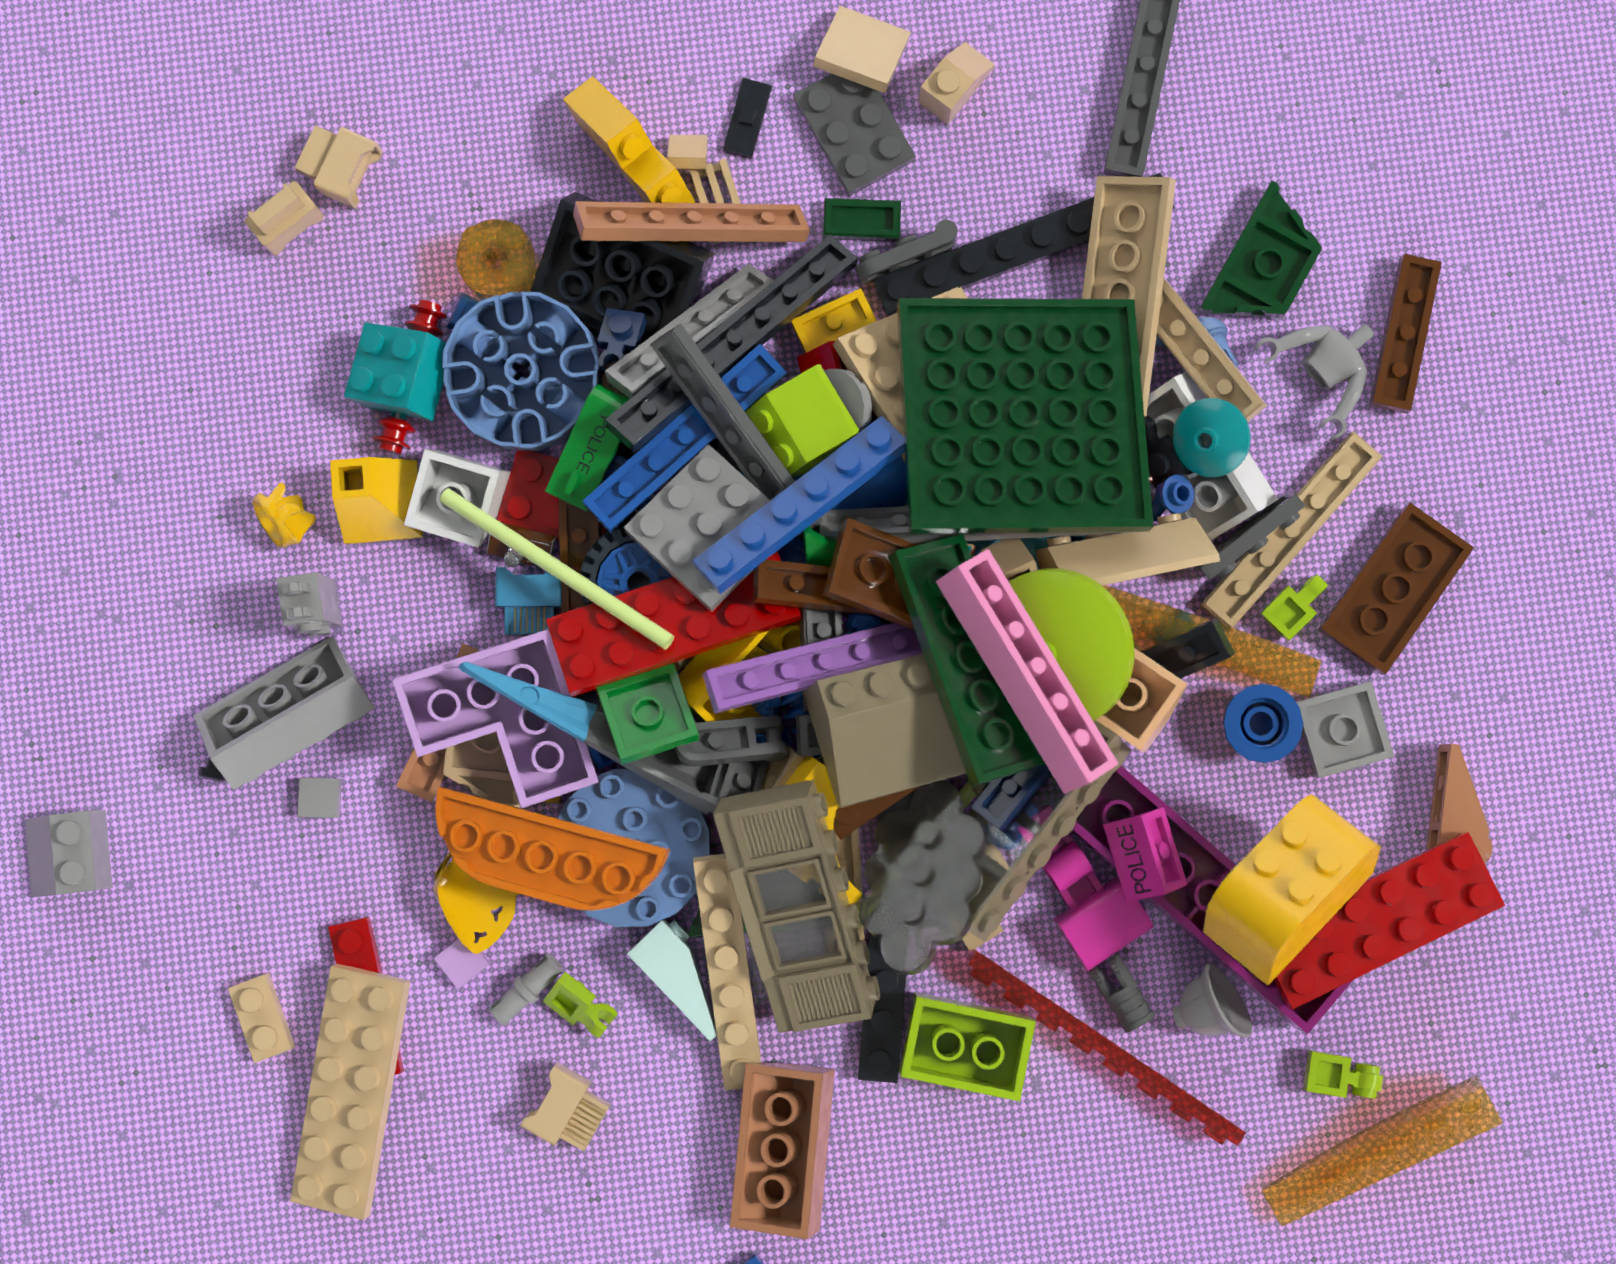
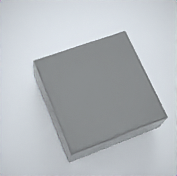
[297,777,342,818]

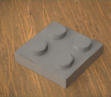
[1296,681,1395,778]

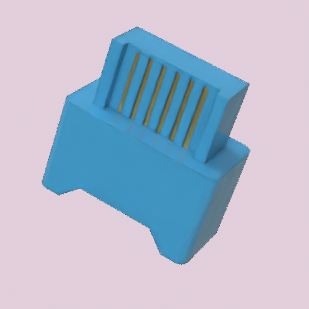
[495,567,562,636]

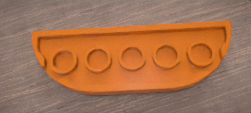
[435,787,670,910]

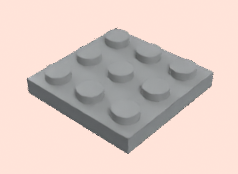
[624,444,770,612]

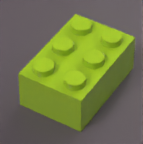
[899,992,1036,1102]

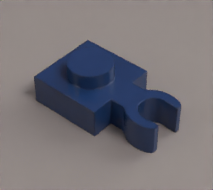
[597,308,647,374]

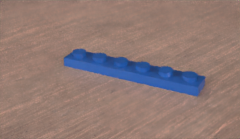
[583,344,787,533]
[693,416,905,595]

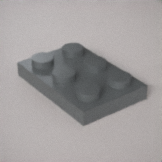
[793,74,916,197]

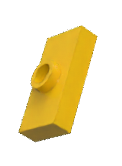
[791,288,877,353]

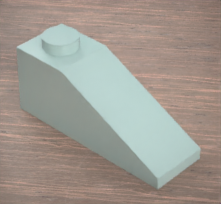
[627,919,717,1041]

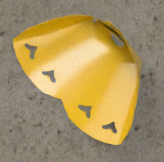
[433,851,518,954]

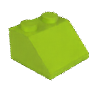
[745,364,860,478]

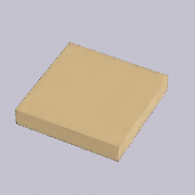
[813,6,911,93]

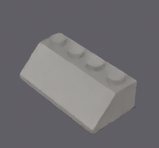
[193,636,375,790]

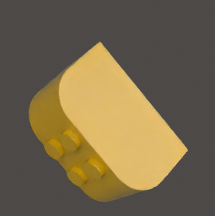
[1203,794,1381,986]

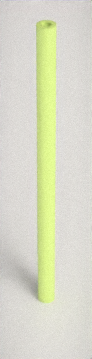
[440,488,674,649]

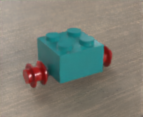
[343,300,448,455]

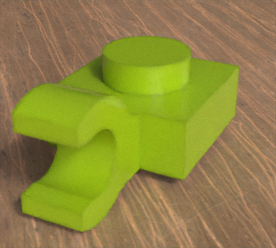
[1259,574,1328,641]
[543,972,618,1038]

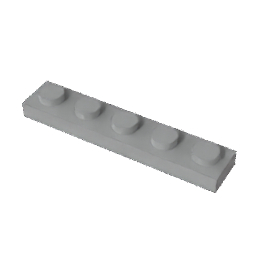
[605,264,773,399]

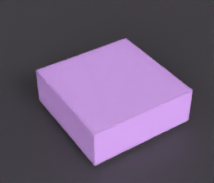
[434,938,491,989]

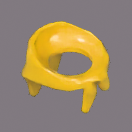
[252,482,316,548]

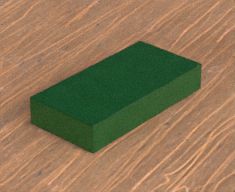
[823,198,901,242]

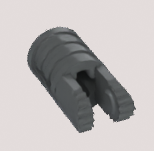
[1089,953,1156,1033]

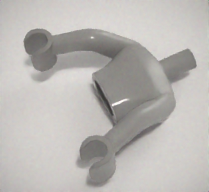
[1253,324,1374,441]

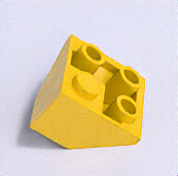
[330,457,424,545]

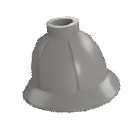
[1172,963,1253,1038]

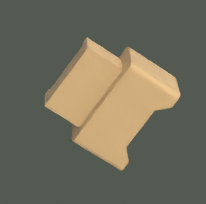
[294,125,383,209]
[244,181,324,256]
[520,1062,611,1151]

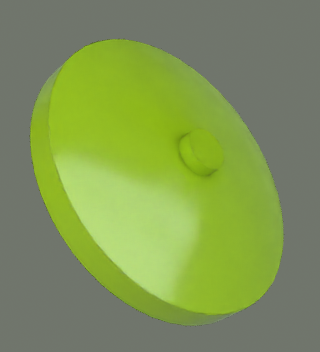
[1009,568,1134,721]

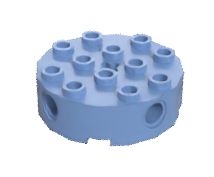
[442,291,602,452]
[558,769,712,927]

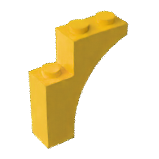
[563,76,696,203]

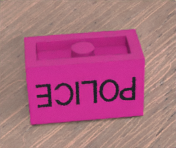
[1103,807,1188,903]

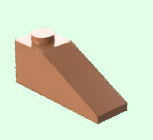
[1426,743,1492,863]

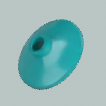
[1173,398,1251,477]

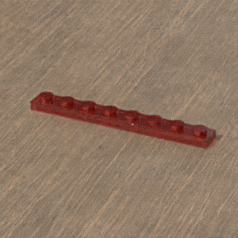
[966,949,1246,1146]

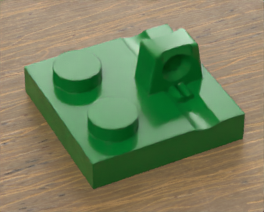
[596,663,699,765]

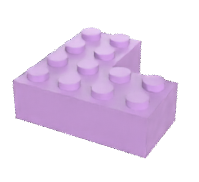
[392,629,598,808]

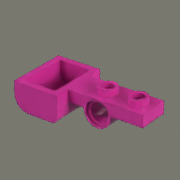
[1018,805,1154,971]

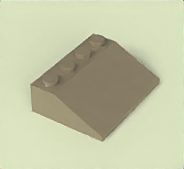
[803,654,966,808]

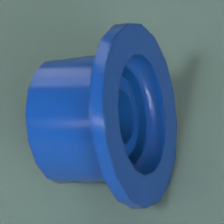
[1223,684,1303,763]

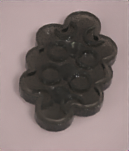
[859,780,987,976]

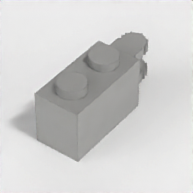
[276,572,342,637]

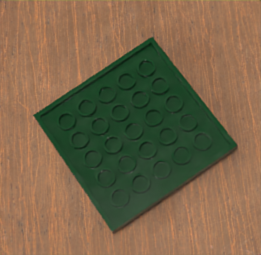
[897,298,1154,534]

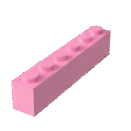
[936,549,1119,794]

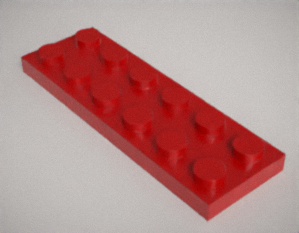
[546,551,801,697]
[1274,832,1506,1010]

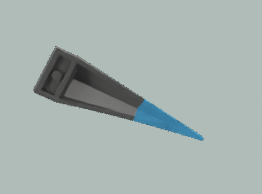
[458,662,769,814]

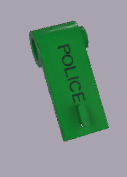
[545,384,630,512]

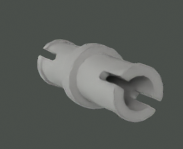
[489,953,564,1026]

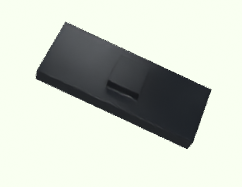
[723,78,772,159]

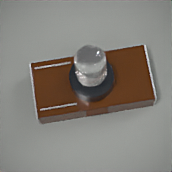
[486,522,556,567]

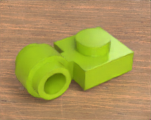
[1303,1050,1384,1099]

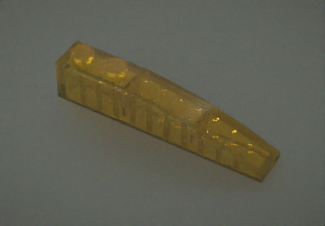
[1103,585,1322,698]
[1262,1075,1503,1227]

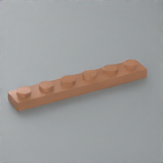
[573,201,810,243]

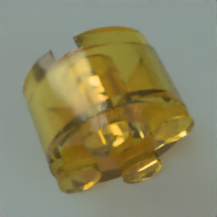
[456,219,540,300]

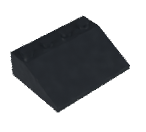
[530,192,715,345]

